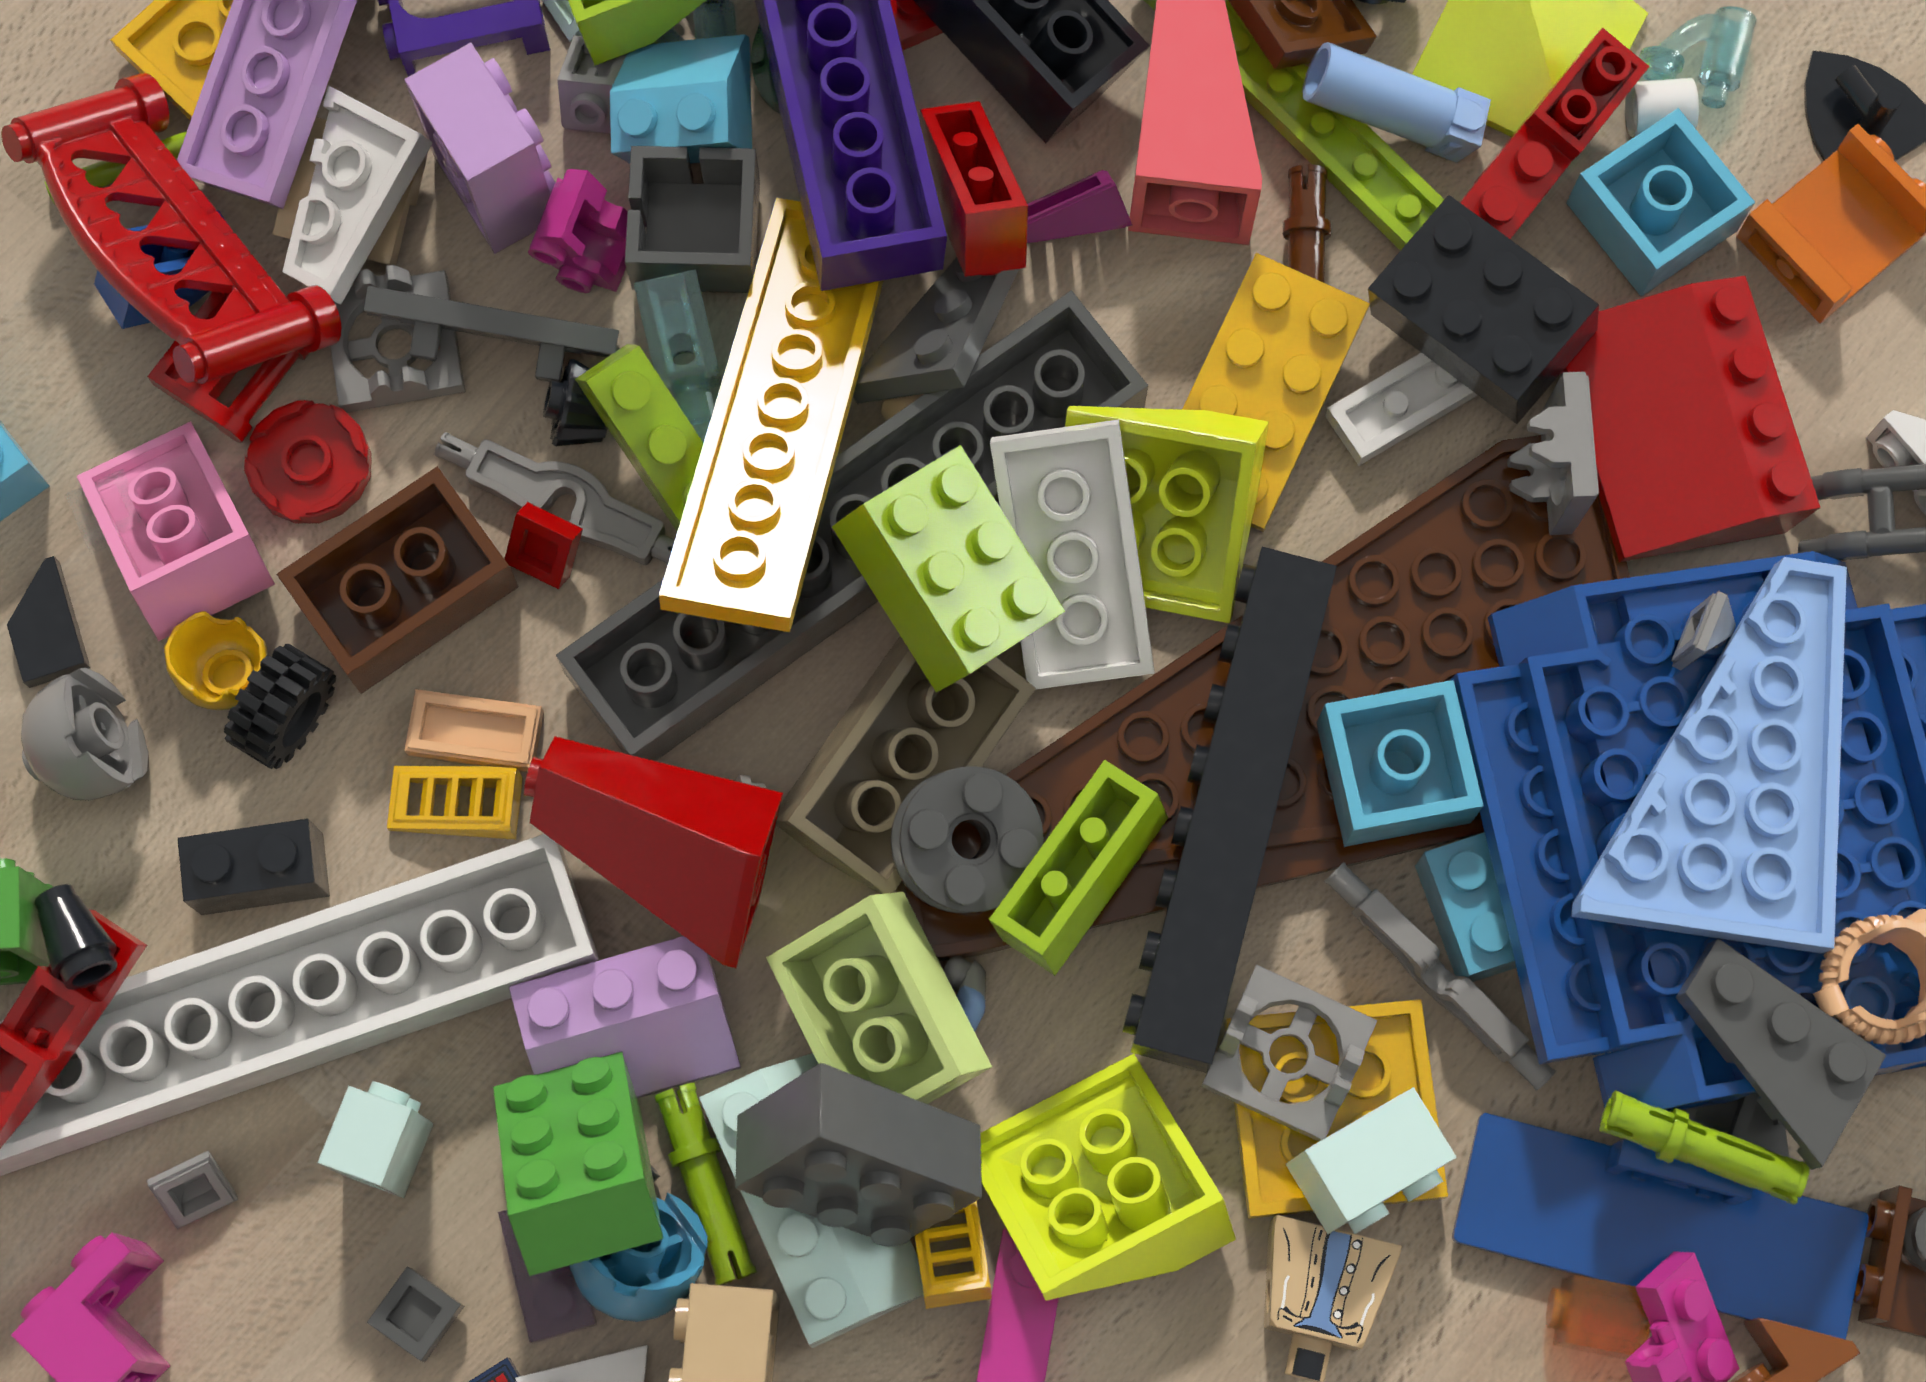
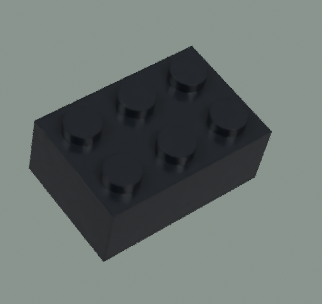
[1368,195,1599,424]

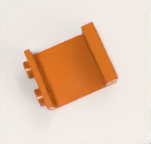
[1736,124,1926,324]

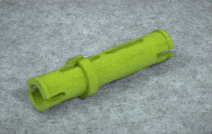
[654,1083,757,1286]
[1600,1090,1810,1205]

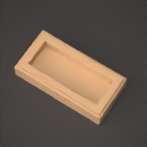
[404,689,544,772]

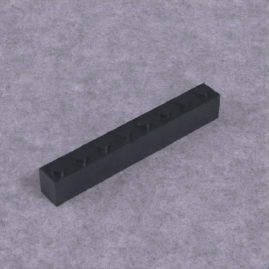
[1122,547,1337,1073]

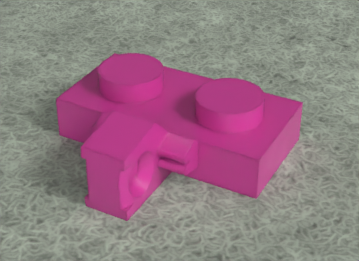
[1624,1251,1740,1382]

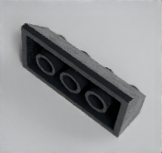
[914,0,1150,143]

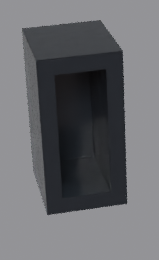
[177,818,330,915]

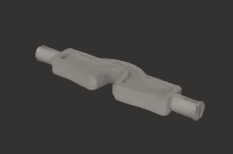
[435,432,675,565]
[1324,862,1556,1091]

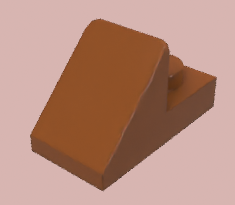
[1730,1318,1861,1382]

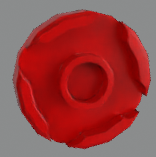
[244,400,372,524]

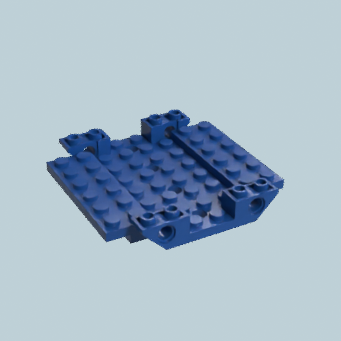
[1449,551,1926,1112]

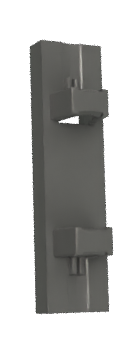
[364,286,619,382]

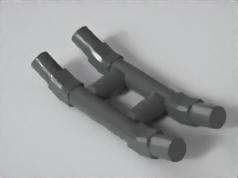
[1798,464,1926,561]

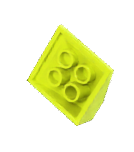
[1412,0,1648,137]
[1065,406,1269,623]
[981,1054,1236,1301]

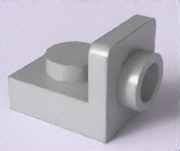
[557,35,627,134]

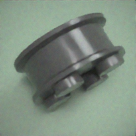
[891,766,1044,913]

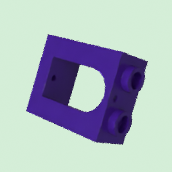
[378,0,551,77]

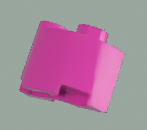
[528,169,628,293]

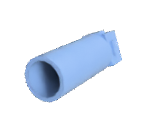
[1303,42,1491,163]

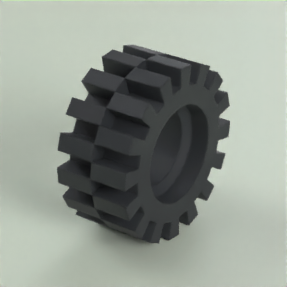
[224,644,336,769]

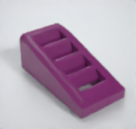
[1027,170,1132,244]

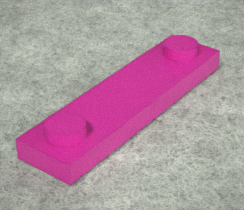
[976,1229,1059,1382]

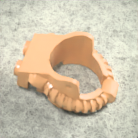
[1813,909,1926,1045]

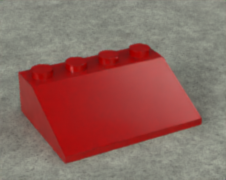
[1561,275,1821,562]

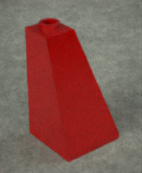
[524,736,783,968]

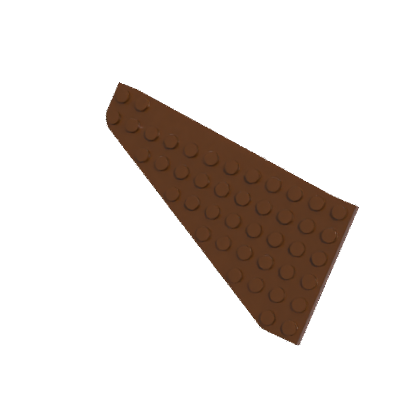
[905,435,1630,961]

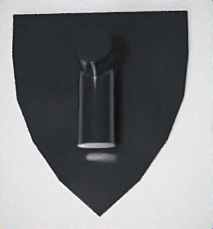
[1804,50,1926,161]

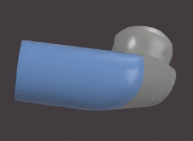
[944,956,986,1032]

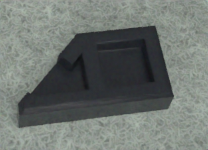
[7,556,91,688]

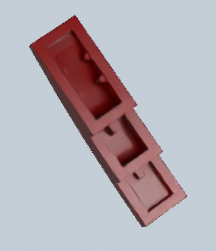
[0,909,147,1149]

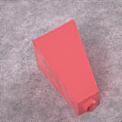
[1128,0,1262,245]

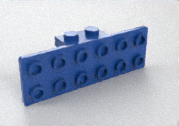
[1452,1113,1869,1340]

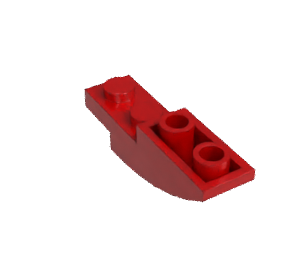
[1460,27,1650,239]

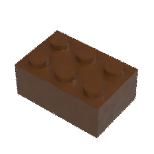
[276,466,519,694]

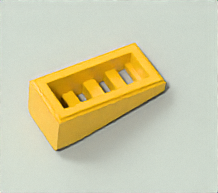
[387,766,523,840]
[915,1201,992,1309]

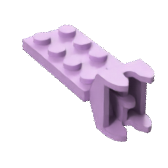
[177,0,357,209]

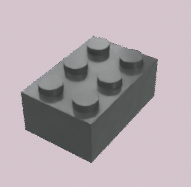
[735,1063,982,1246]

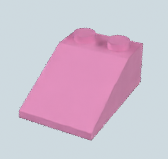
[77,421,275,641]

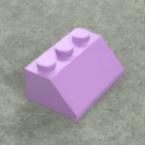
[509,936,741,1098]

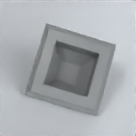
[147,1150,238,1229]

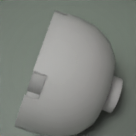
[21,668,148,801]

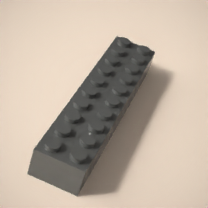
[556,290,1148,761]

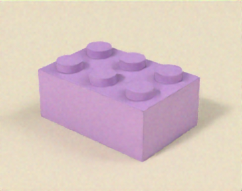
[404,43,555,254]

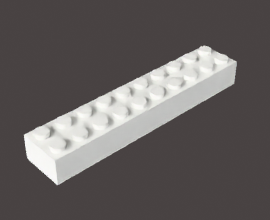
[0,834,600,1176]

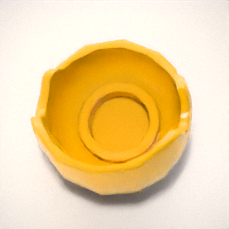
[164,611,268,710]

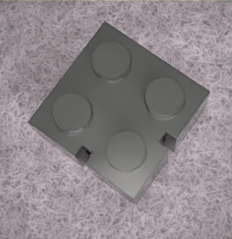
[625,146,760,293]

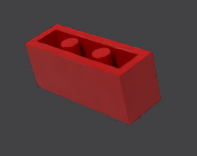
[920,101,1028,277]

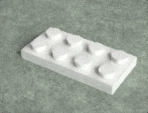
[990,419,1154,690]

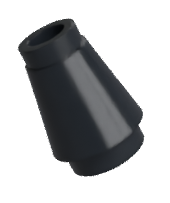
[34,884,117,990]

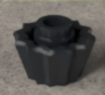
[543,359,608,447]

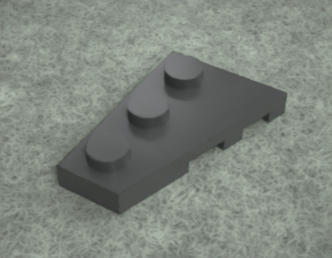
[853,257,1019,404]
[1675,939,1886,1170]

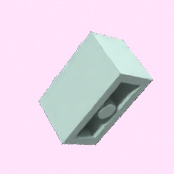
[317,1081,433,1198]
[1286,1087,1456,1234]

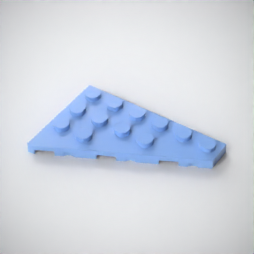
[1572,557,1847,954]

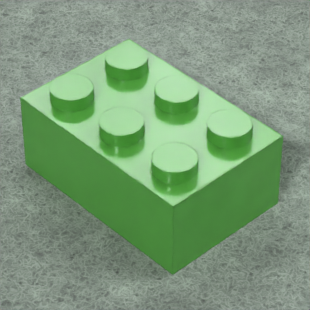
[493,1052,663,1276]

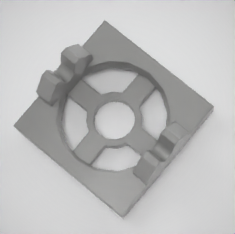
[330,265,465,412]
[1507,372,1599,535]
[1201,965,1378,1142]

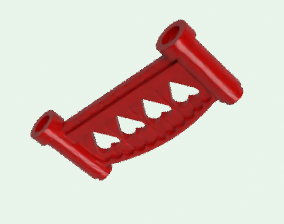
[1,73,342,384]

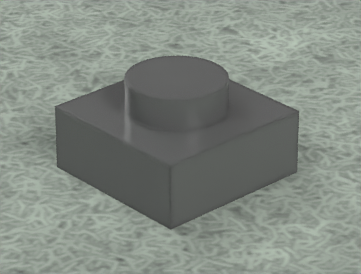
[367,1266,465,1362]

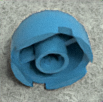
[570,1192,707,1322]

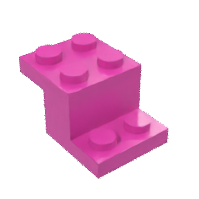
[11,1232,171,1382]

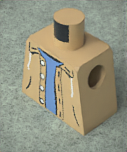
[1264,1215,1402,1382]

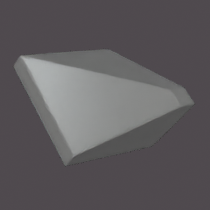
[1671,591,1736,670]

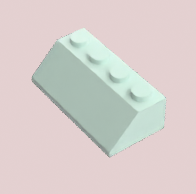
[699,1053,924,1348]

